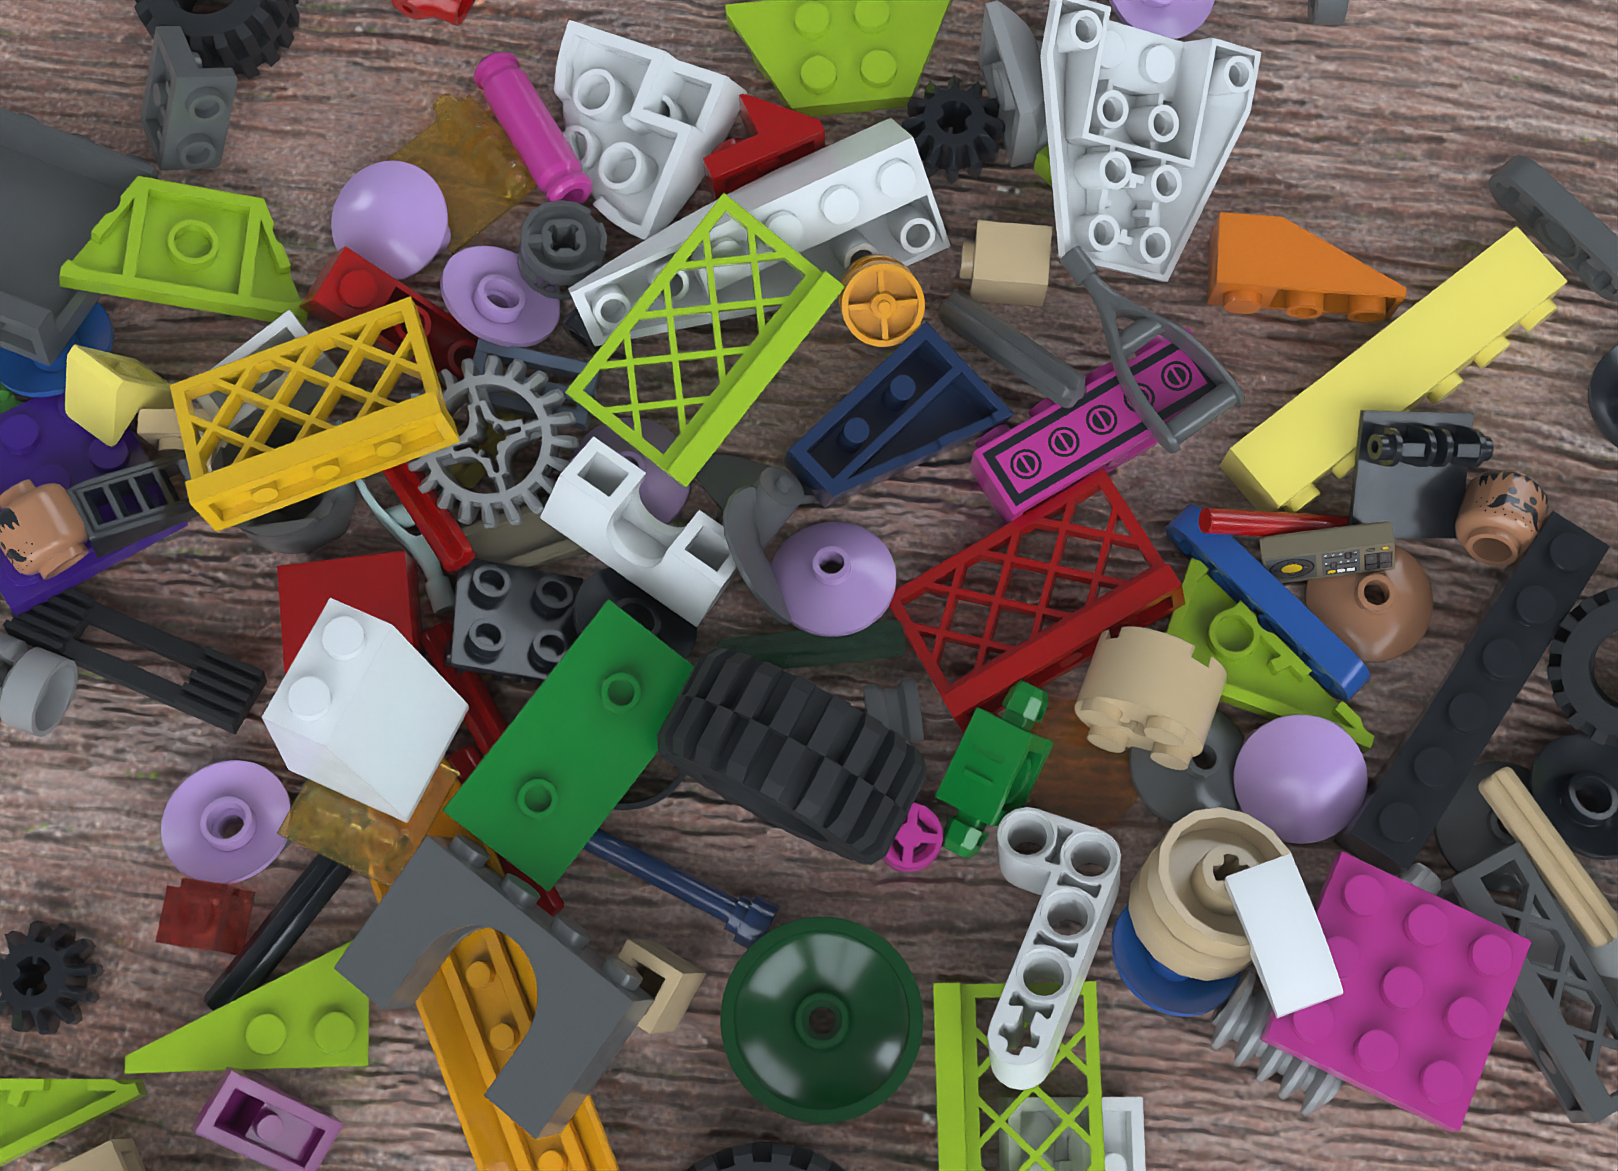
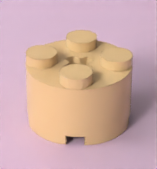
[1075,626,1227,770]

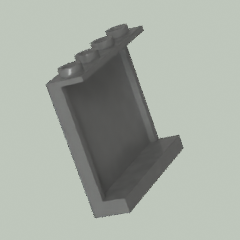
[0,108,159,367]

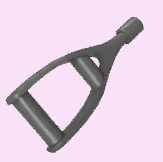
[1060,246,1245,453]

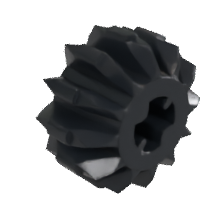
[901,75,1005,185]
[0,921,105,1035]

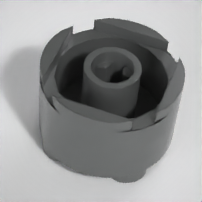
[212,413,357,554]

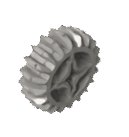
[407,355,579,529]

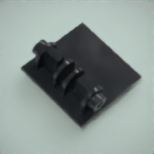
[1348,410,1494,538]
[443,558,583,685]

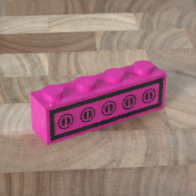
[969,327,1216,525]

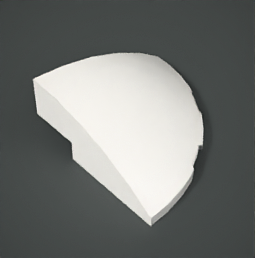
[554,20,747,241]

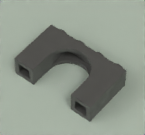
[334,834,655,1139]

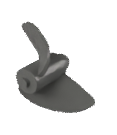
[695,455,815,625]

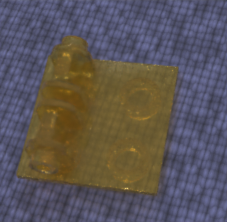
[386,93,538,255]
[277,764,460,887]

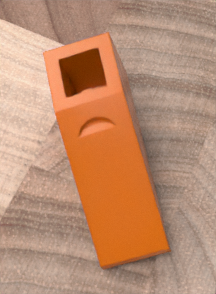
[1207,212,1406,323]

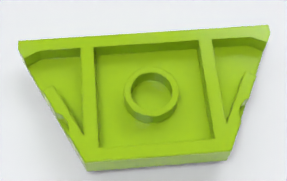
[725,0,953,117]
[59,176,308,326]

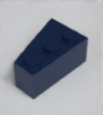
[782,321,1014,508]

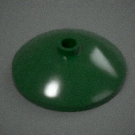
[720,917,923,1124]

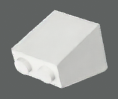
[262,598,469,823]

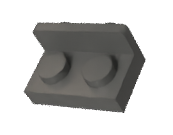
[140,26,238,170]

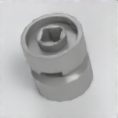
[0,632,78,737]

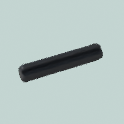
[203,848,353,1011]

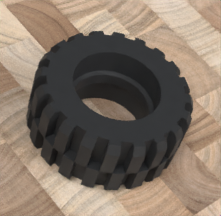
[657,648,926,865]

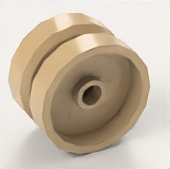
[1128,807,1293,981]

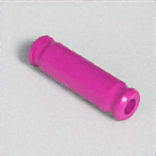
[474,51,593,204]

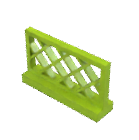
[565,193,845,488]
[933,981,1105,1171]

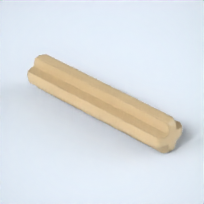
[1478,767,1618,947]

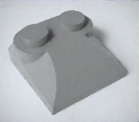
[978,0,1048,167]

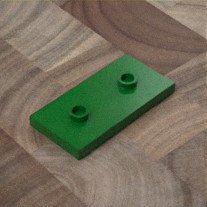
[442,599,694,892]

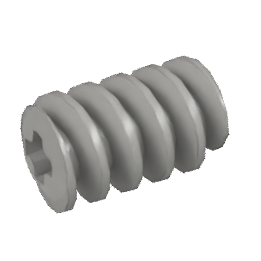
[1209,969,1346,1117]

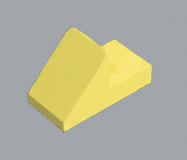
[65,344,174,447]

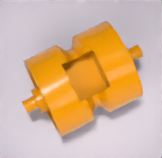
[837,254,925,347]

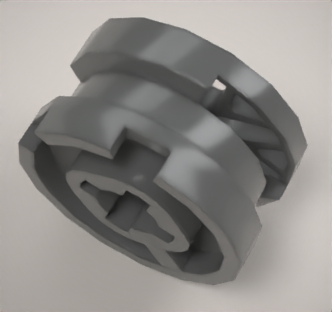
[517,200,607,300]

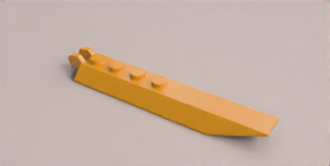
[368,756,620,1171]

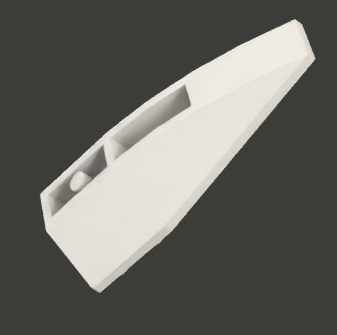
[568,118,951,346]

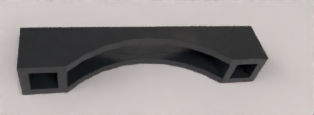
[1333,511,1610,876]

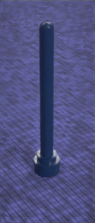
[583,828,780,949]

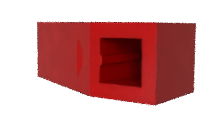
[299,246,481,389]

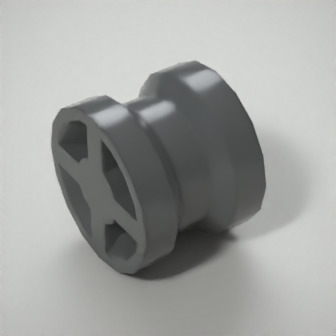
[863,678,924,744]

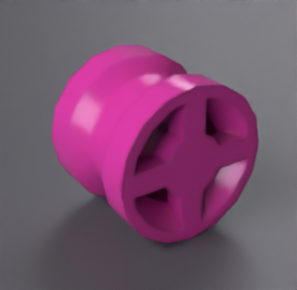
[882,803,943,873]

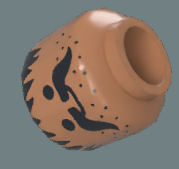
[1455,469,1549,566]
[0,479,89,580]

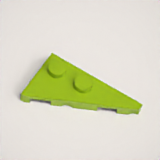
[1164,558,1375,753]
[124,939,369,1074]
[0,1078,148,1167]

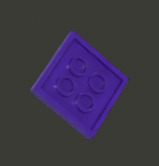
[0,392,188,617]

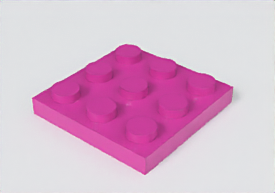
[1259,851,1532,1132]

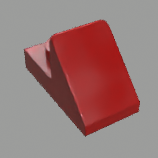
[703,94,825,200]

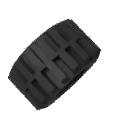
[134,0,300,79]
[1547,587,1618,747]

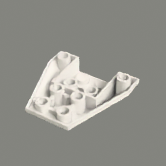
[1040,0,1261,282]

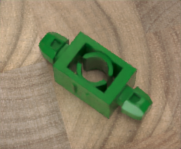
[935,680,1055,859]

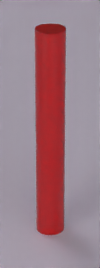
[1198,508,1349,537]

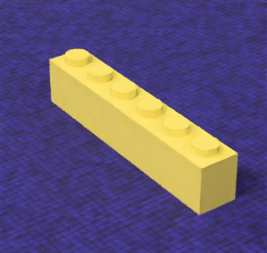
[1219,226,1568,513]

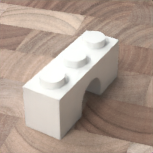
[540,436,738,627]

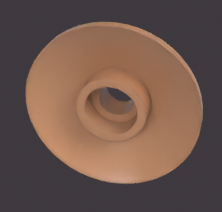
[1304,545,1433,663]

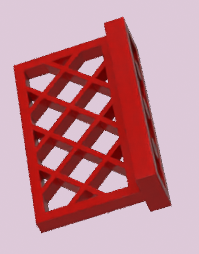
[889,468,1185,733]

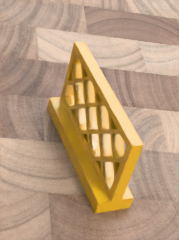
[169,296,460,532]

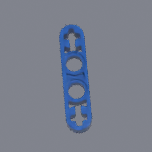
[1165,504,1371,702]

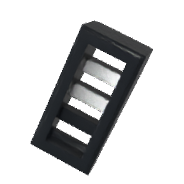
[65,451,200,559]

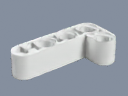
[987,807,1121,1090]

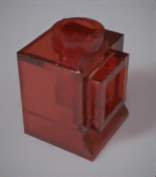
[155,878,256,956]

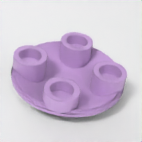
[331,161,451,280]
[1233,714,1368,844]

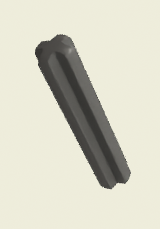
[938,291,1087,408]

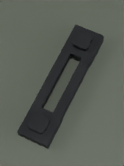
[3,587,267,735]

